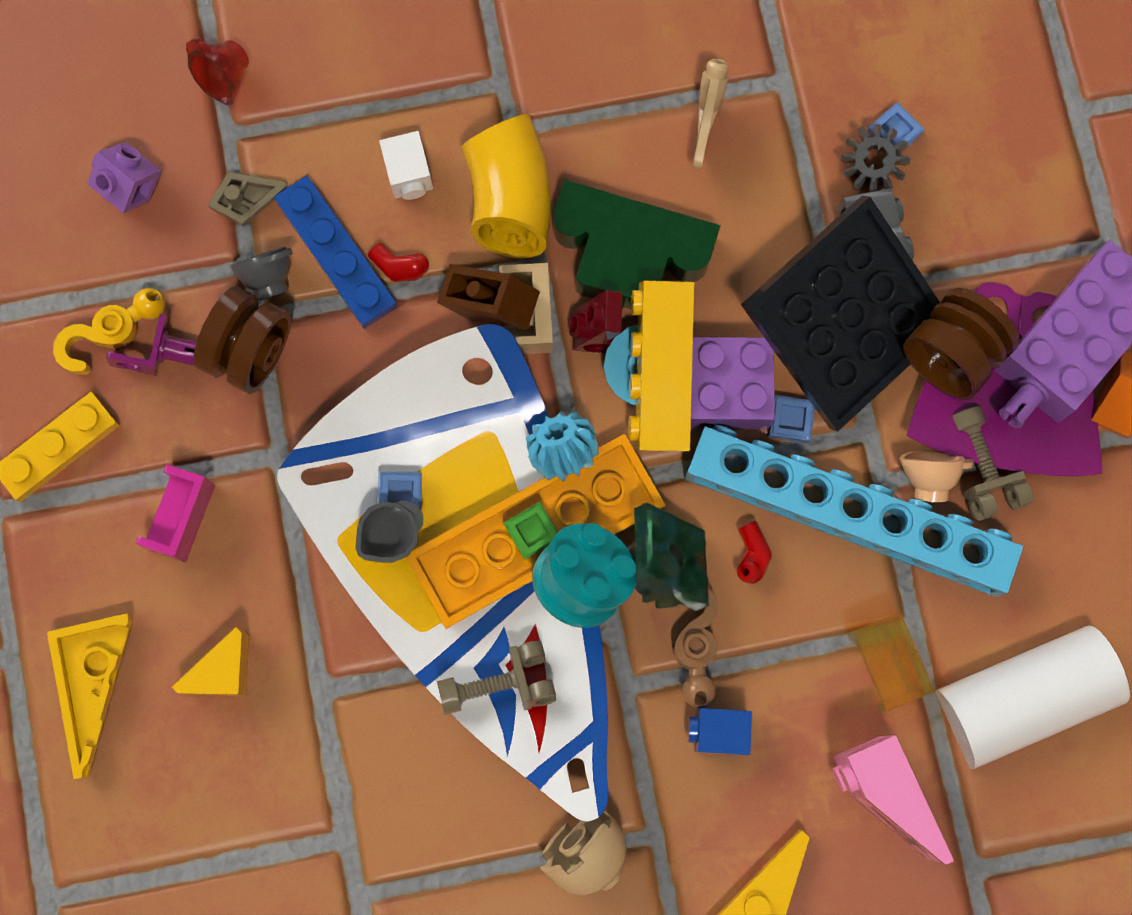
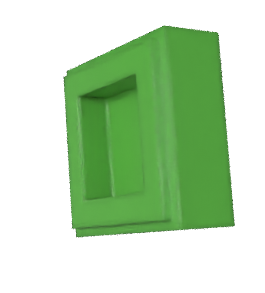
[503,502,558,560]

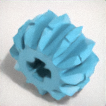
[526,411,599,481]

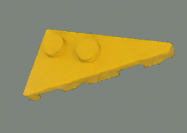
[47,613,133,779]
[717,829,810,915]

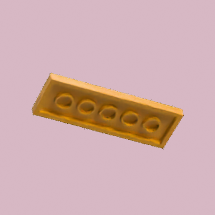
[406,433,666,629]

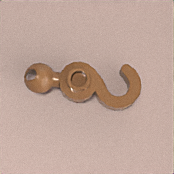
[667,581,718,708]

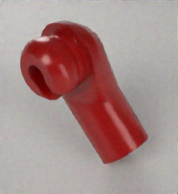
[368,242,429,282]
[736,521,772,584]

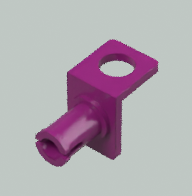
[106,314,196,376]

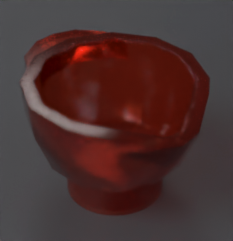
[186,38,249,106]

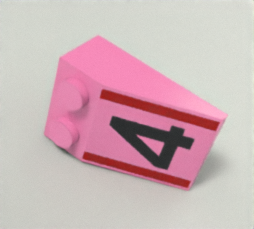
[832,735,954,865]

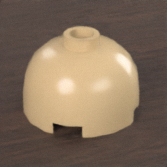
[540,810,627,896]

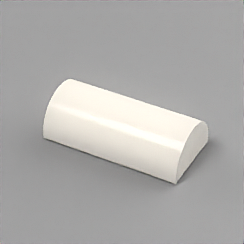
[935,625,1130,770]

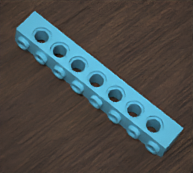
[684,425,1023,598]

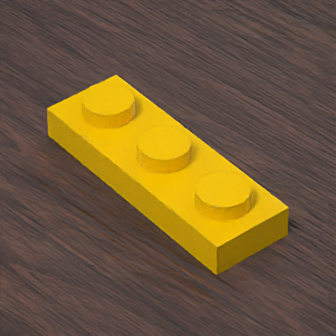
[0,391,120,503]

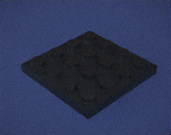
[741,196,940,432]

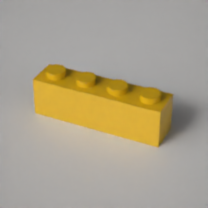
[628,281,694,451]

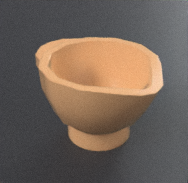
[899,451,974,502]

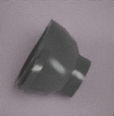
[230,246,293,300]
[355,500,423,563]

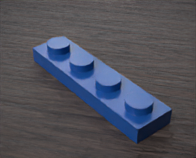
[274,176,397,329]

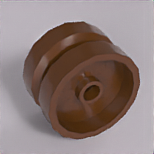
[194,286,291,394]

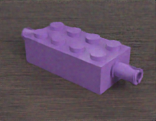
[995,239,1132,428]

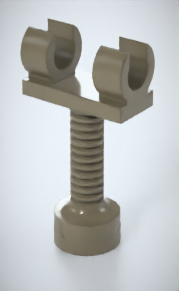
[952,406,1033,521]
[437,641,556,715]

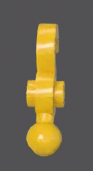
[53,288,165,375]

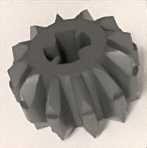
[841,124,911,192]

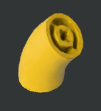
[461,114,551,259]

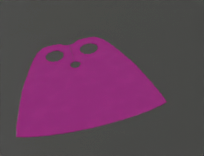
[906,283,1102,476]

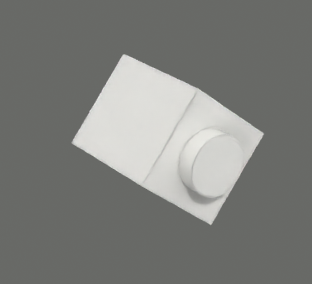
[379,131,433,200]

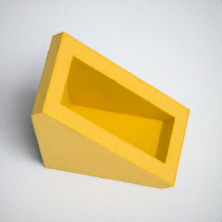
[172,627,250,696]

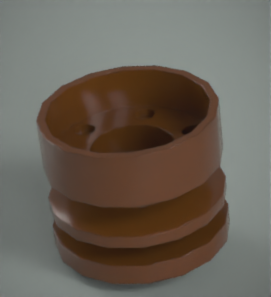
[903,287,1019,400]

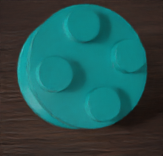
[532,523,637,628]

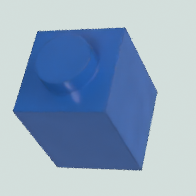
[688,708,752,755]

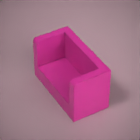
[135,464,215,563]

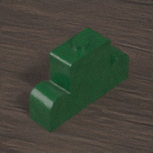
[553,180,721,310]

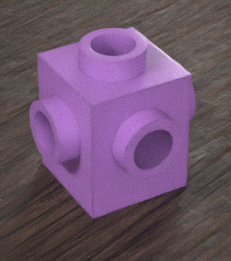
[87,142,161,213]

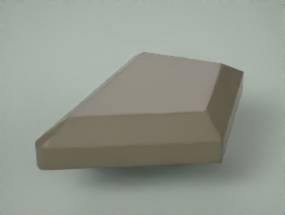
[208,172,288,227]

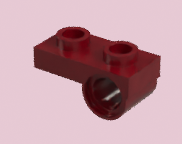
[569,290,622,353]

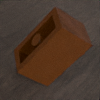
[437,264,540,330]

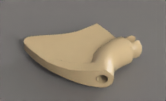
[693,59,729,169]

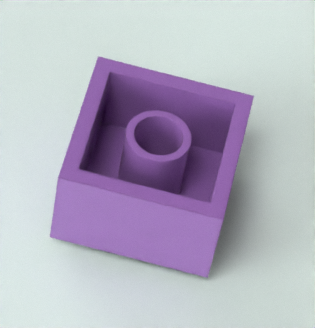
[691,337,775,430]

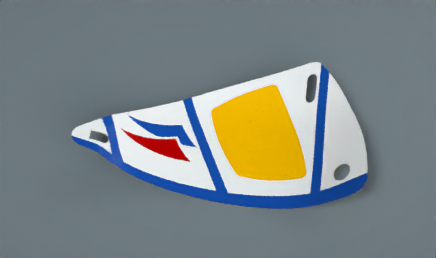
[277,324,608,821]

